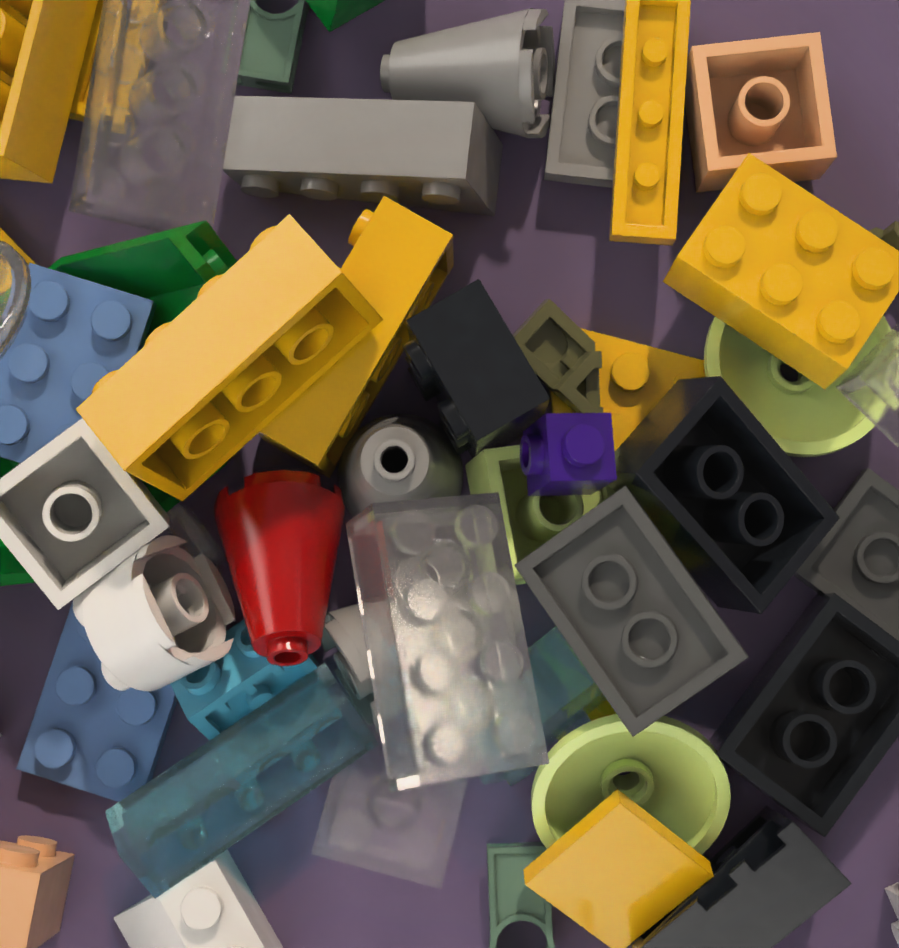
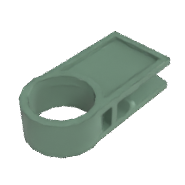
[230,0,310,94]
[487,842,555,948]

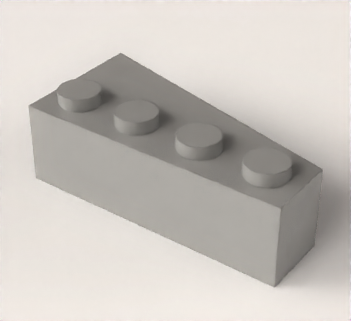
[220,95,503,216]

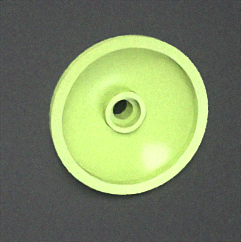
[704,315,898,457]
[531,714,731,855]

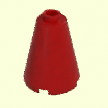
[214,470,345,666]

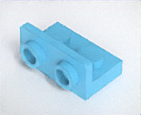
[170,620,328,753]

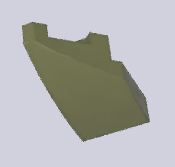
[513,299,603,413]

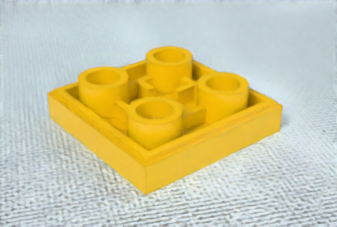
[523,789,714,948]

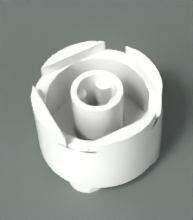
[73,535,235,691]

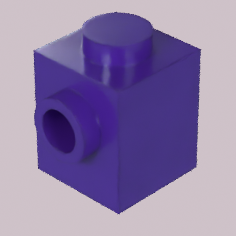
[520,413,617,496]

